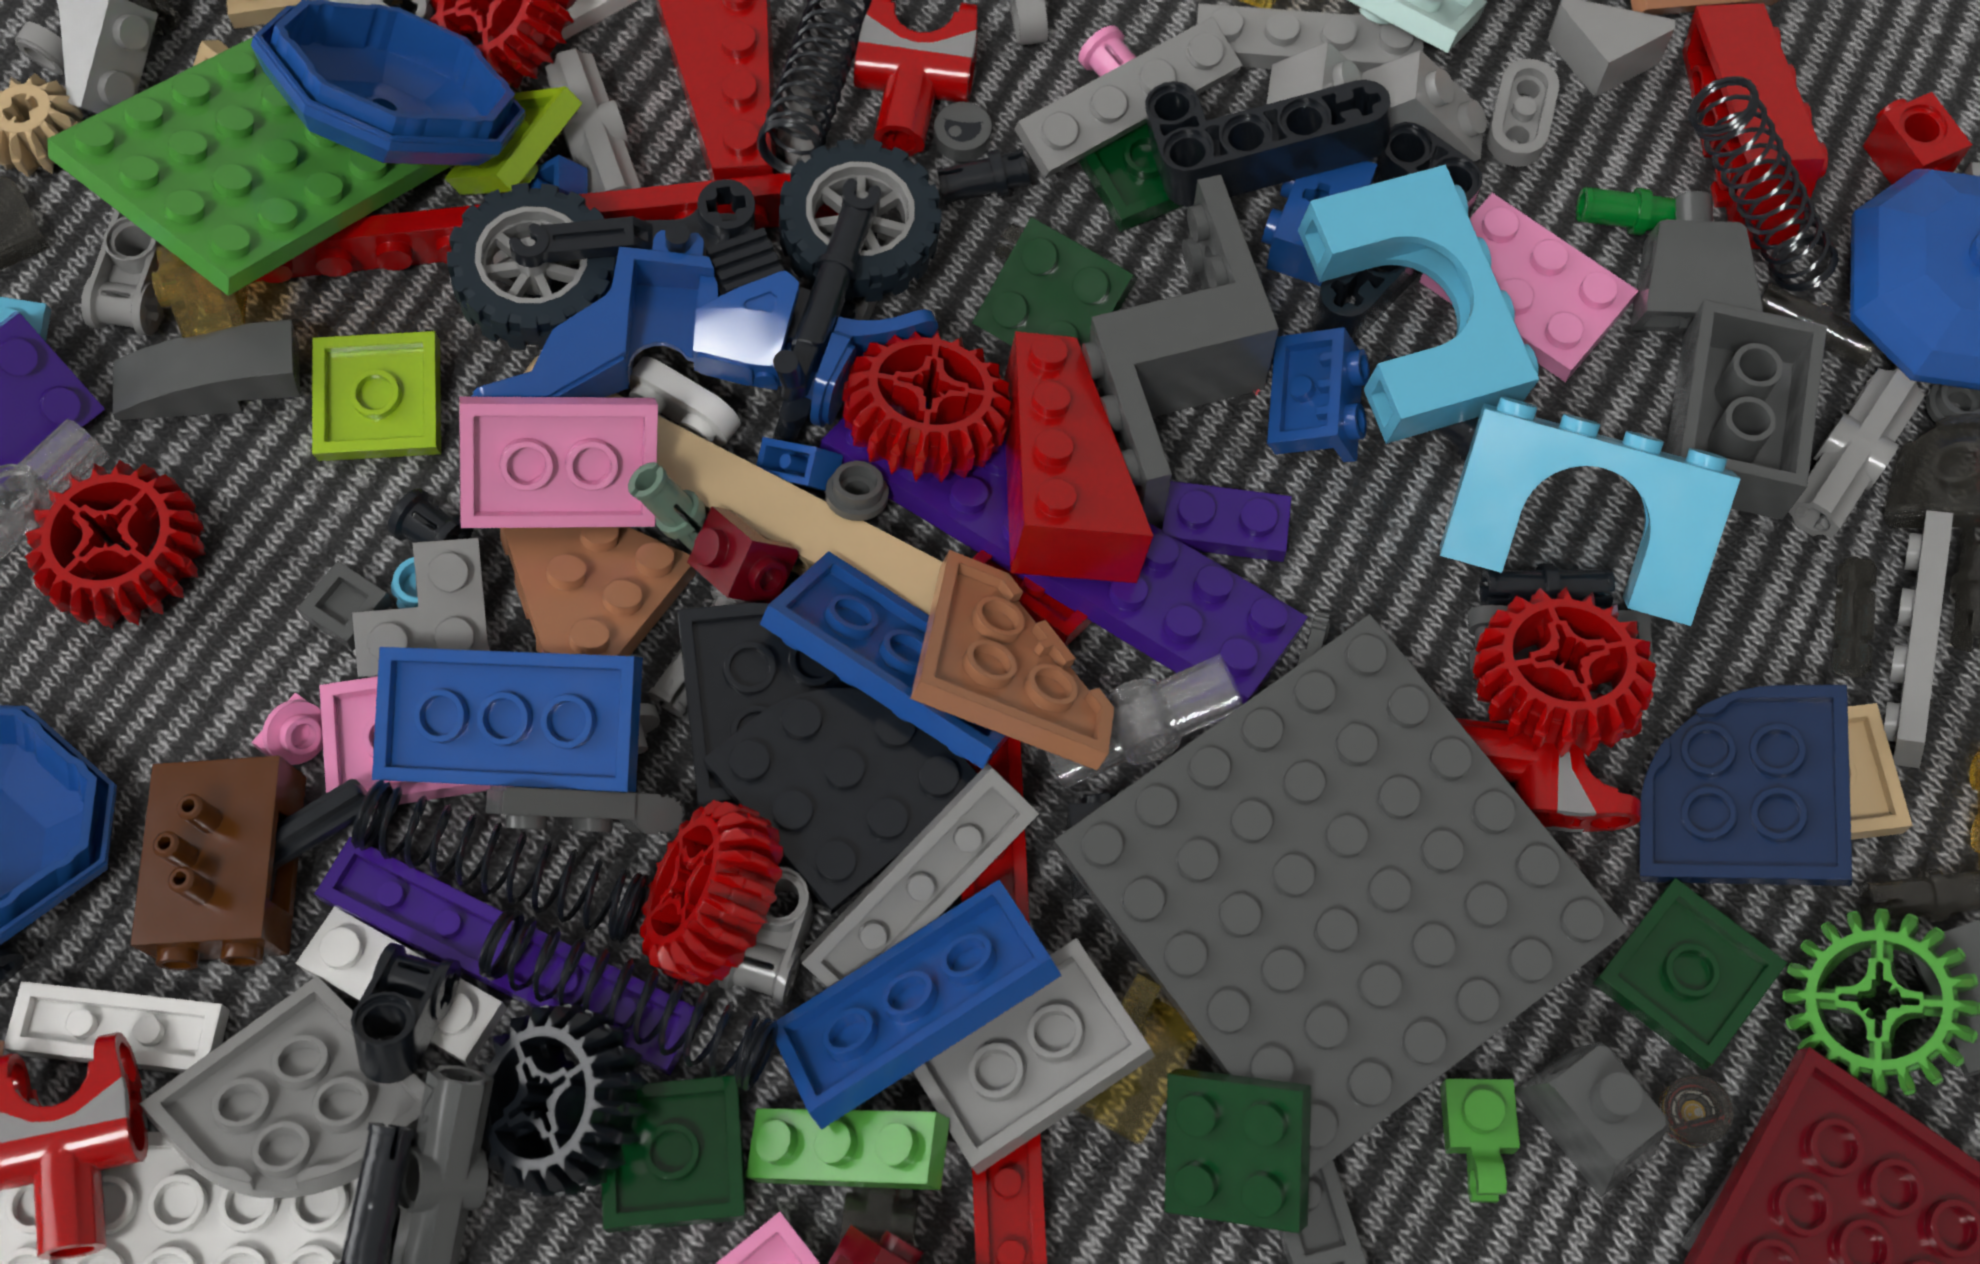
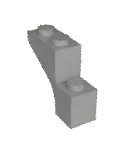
[56,0,158,114]
[1266,42,1487,161]

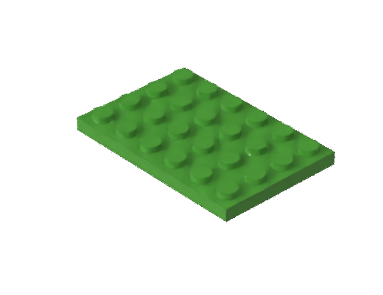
[47,37,452,296]

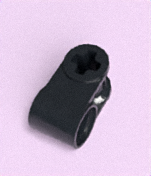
[351,943,461,1084]

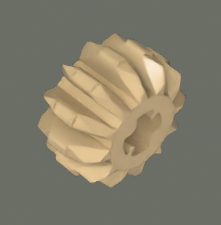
[0,73,84,178]

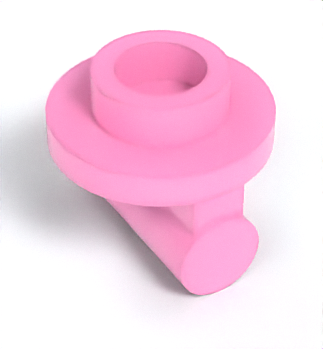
[251,693,323,765]

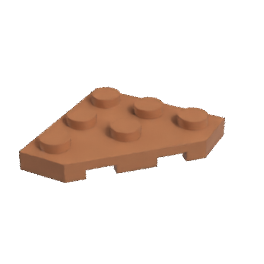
[500,527,696,656]
[910,550,1114,771]

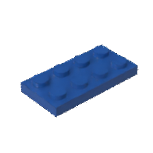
[759,551,1009,769]
[372,647,643,792]
[775,879,1062,1129]

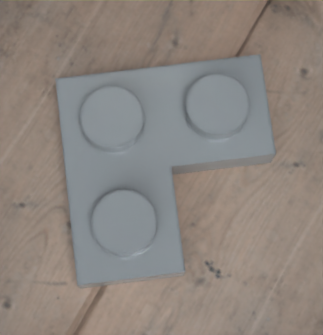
[352,538,488,677]

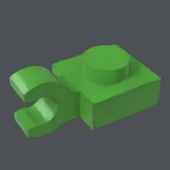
[1440,1079,1520,1203]

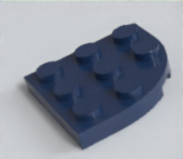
[1640,685,1852,886]

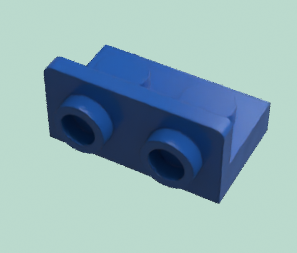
[1267,327,1370,463]

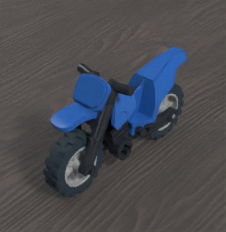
[447,139,942,443]

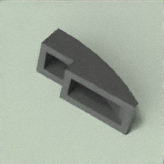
[113,319,300,420]

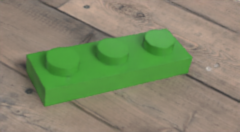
[745,1108,950,1190]

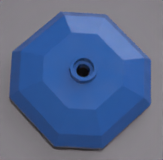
[251,0,526,166]
[1850,169,1980,390]
[0,705,117,945]

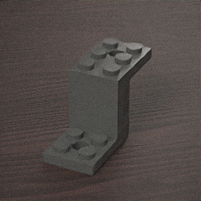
[1082,174,1279,529]

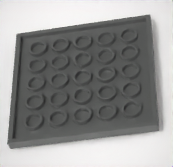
[1053,614,1628,1177]

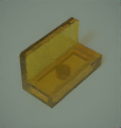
[1076,973,1198,1144]

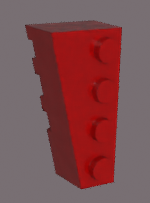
[656,0,777,180]
[1682,3,1828,249]
[1004,331,1153,583]

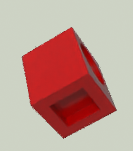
[1863,92,1972,185]

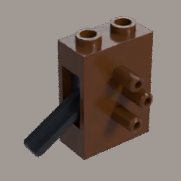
[130,755,367,970]

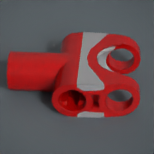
[854,0,978,156]
[1456,691,1642,832]
[0,1032,148,1260]

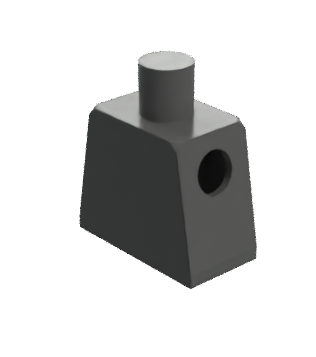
[1631,191,1763,332]
[1515,1042,1670,1197]

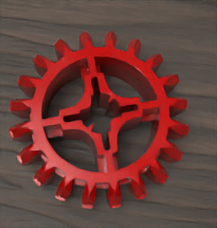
[428,0,577,89]
[842,329,1012,483]
[25,460,206,629]
[1472,587,1656,758]
[640,800,783,986]

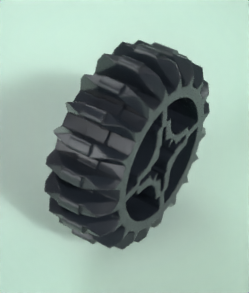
[478,1003,649,1197]

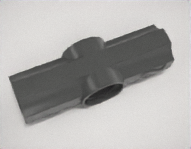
[391,1065,494,1264]

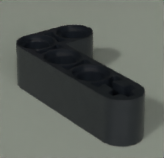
[1145,79,1391,207]
[1312,122,1482,343]

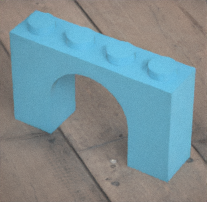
[1298,165,1539,444]
[1440,397,1740,626]

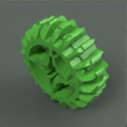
[1783,909,1980,1098]

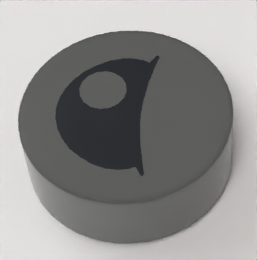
[934,102,992,162]

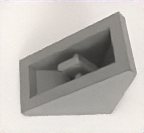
[1547,0,1676,98]

